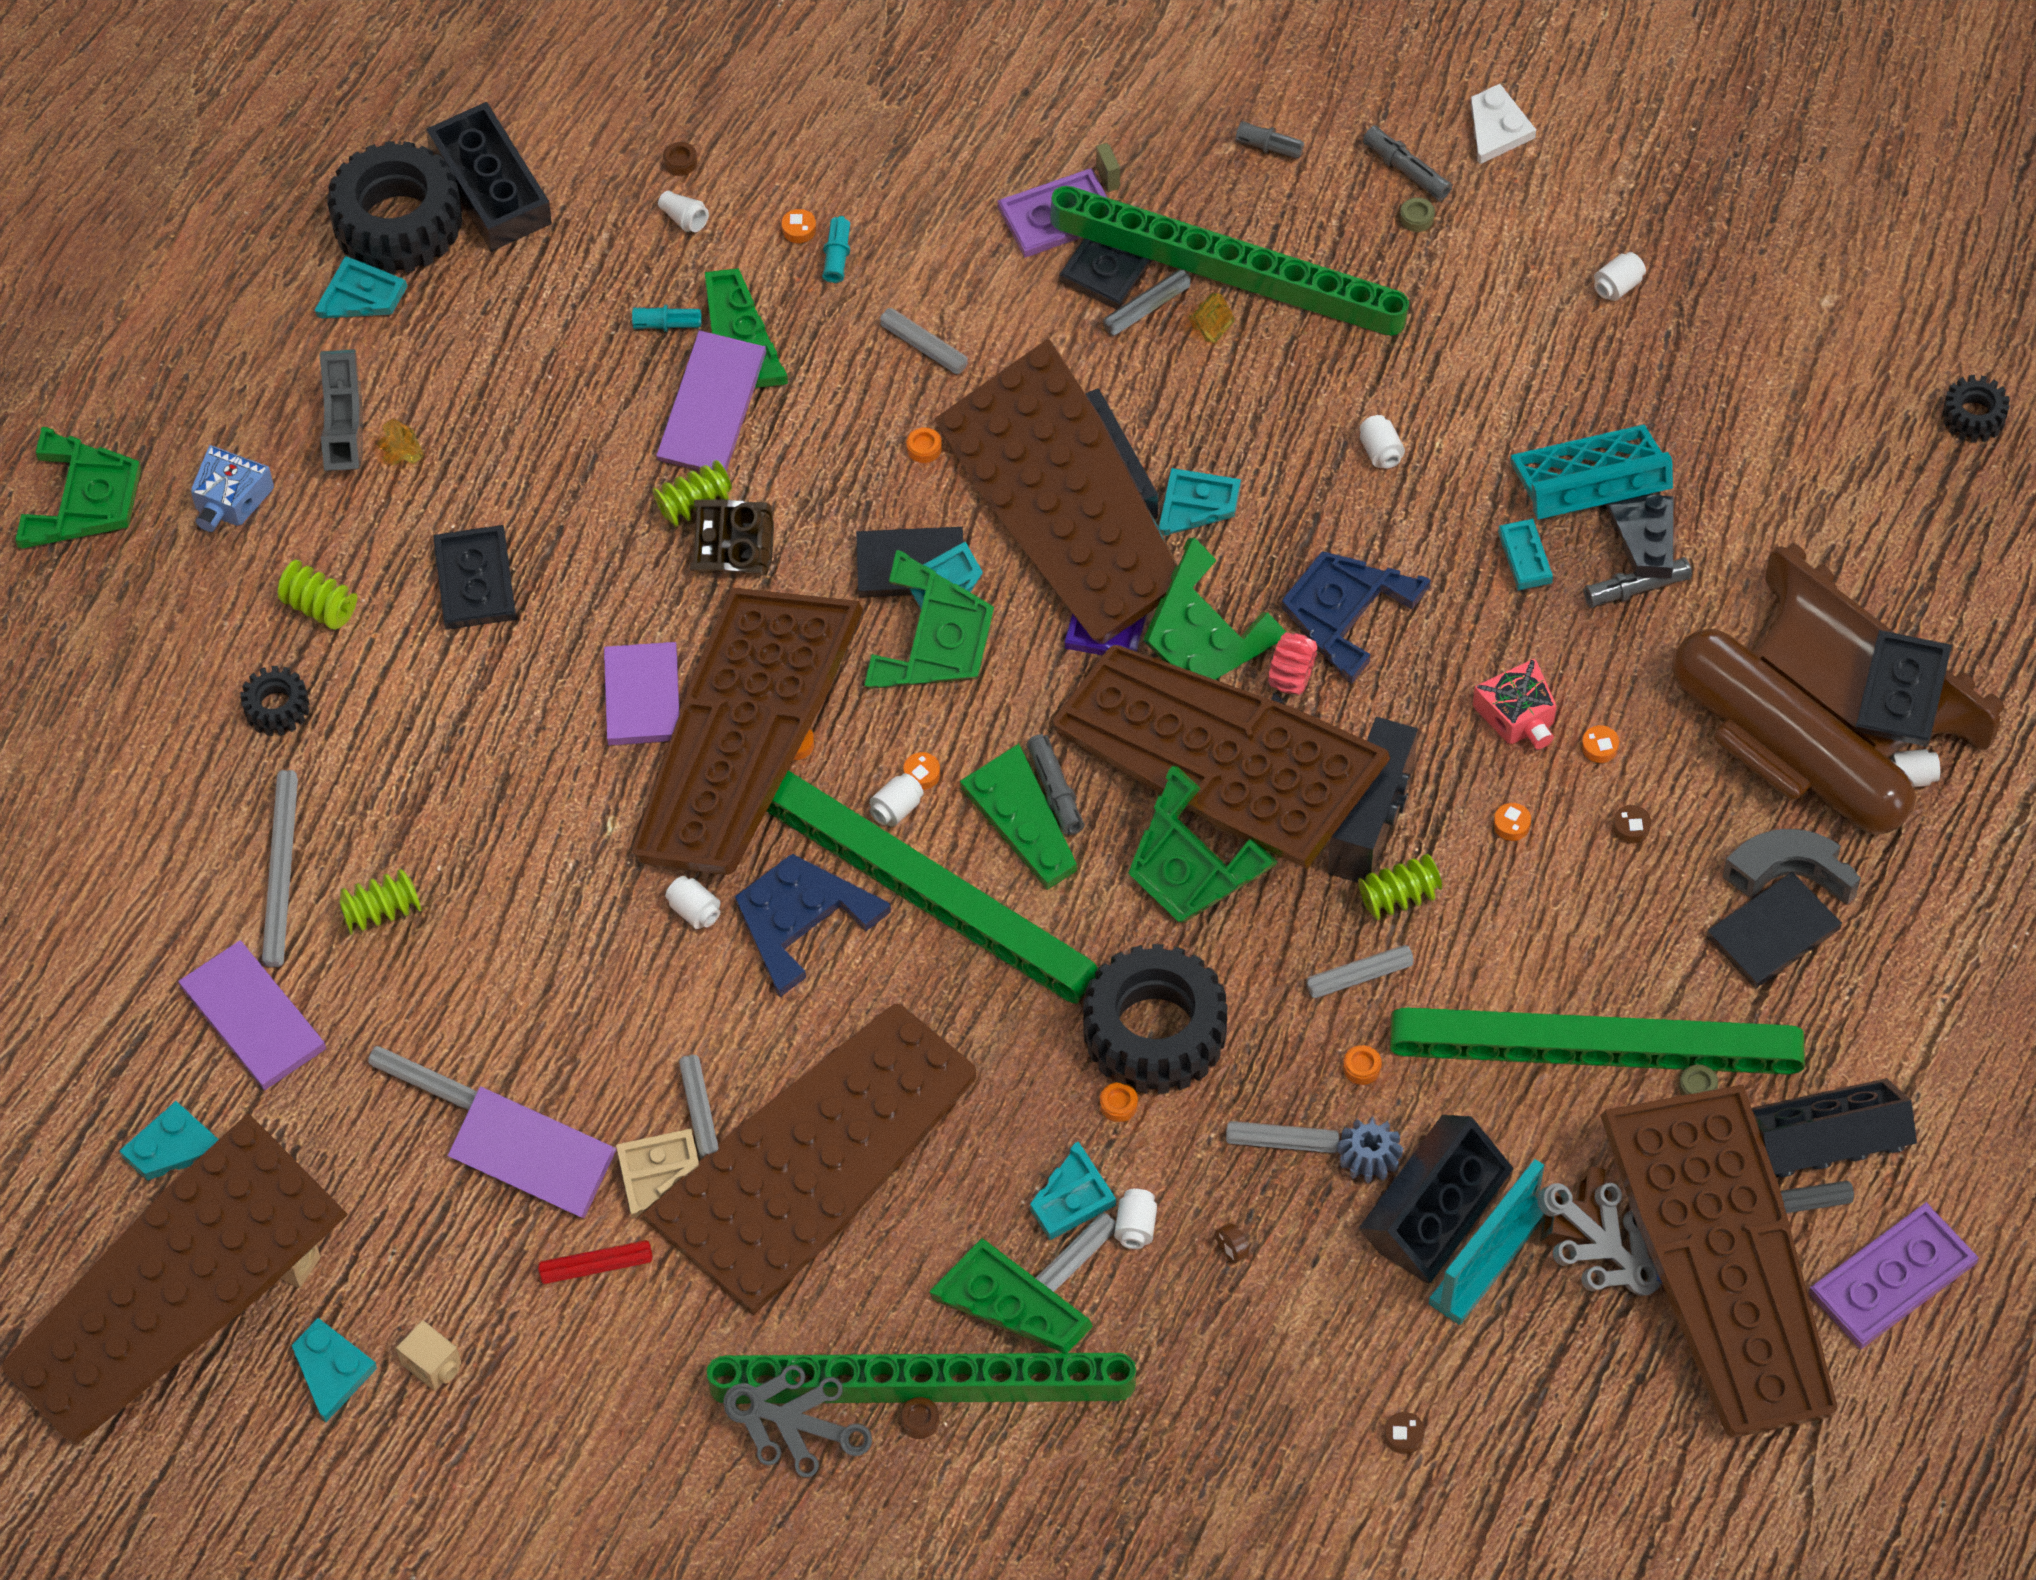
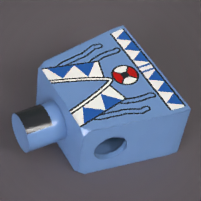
[191,445,274,532]

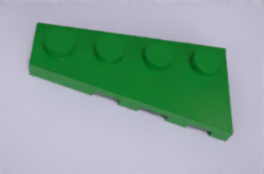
[705,268,788,388]
[960,743,1077,890]
[929,1238,1093,1354]

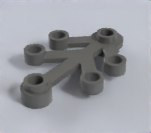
[723,1365,872,1477]

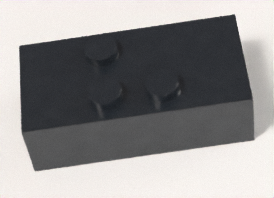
[426,102,552,252]
[1328,716,1418,883]

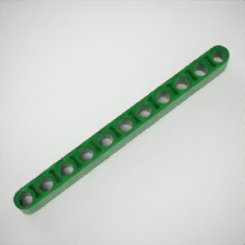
[1050,186,1409,336]
[766,770,1098,1004]
[1390,1007,1805,1075]
[706,1353,1136,1404]

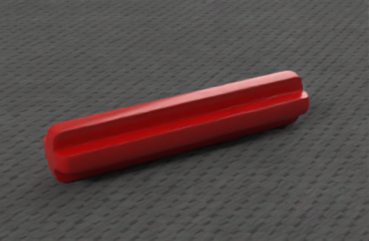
[538,1240,653,1284]

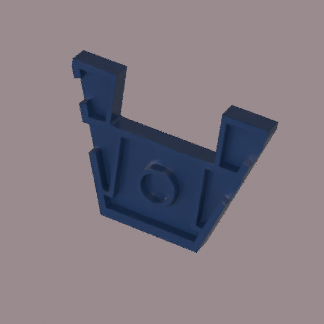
[1282,551,1431,684]
[735,854,891,997]

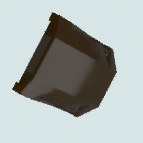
[690,500,774,575]

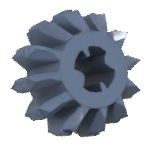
[1337,1116,1403,1184]

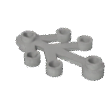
[1538,1183,1660,1296]

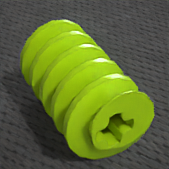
[652,460,732,528]
[277,559,357,630]
[1358,854,1442,920]
[339,869,422,935]

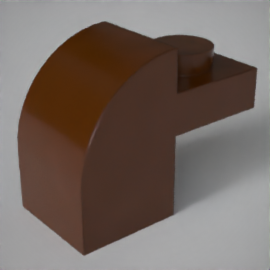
[1540,1166,1608,1249]

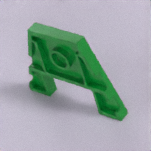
[15,427,141,549]
[1143,538,1288,680]
[864,550,994,689]
[1128,766,1278,923]

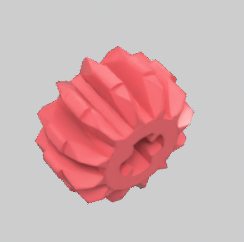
[1268,632,1317,695]

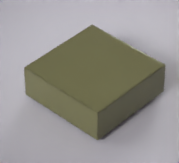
[1096,143,1120,192]

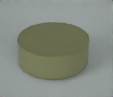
[1400,197,1435,232]
[1679,1065,1718,1095]

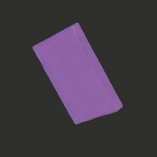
[998,168,1108,258]
[604,642,680,745]

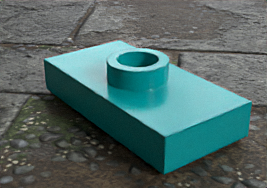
[1498,519,1553,590]

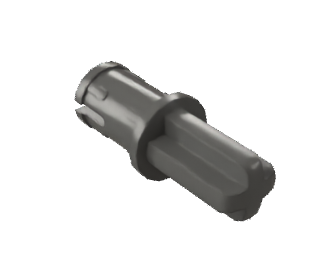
[1236,121,1304,158]

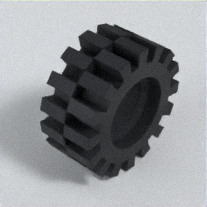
[1942,375,2010,443]
[240,666,310,736]

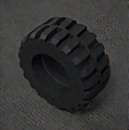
[327,141,462,274]
[1083,944,1228,1094]

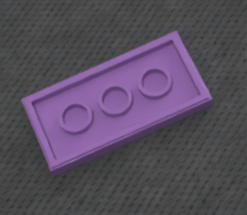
[657,330,767,472]
[178,940,326,1091]
[448,1086,617,1218]
[1809,1202,1979,1350]

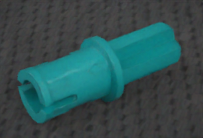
[822,216,851,283]
[632,304,702,332]

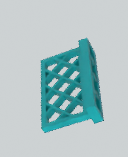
[1510,424,1673,520]
[1428,1159,1544,1325]

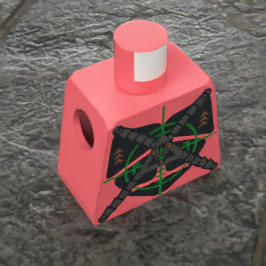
[1473,658,1556,749]

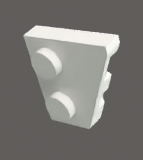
[1470,84,1536,164]

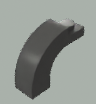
[319,349,363,471]
[1723,829,1861,905]

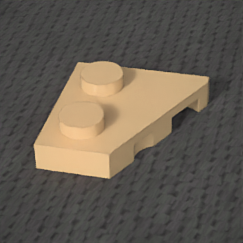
[616,1129,699,1218]

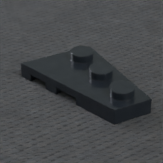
[1603,494,1674,579]

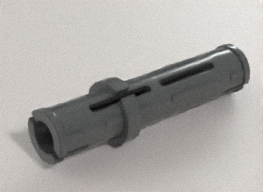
[1362,125,1453,202]
[1583,557,1692,608]
[1026,734,1085,835]

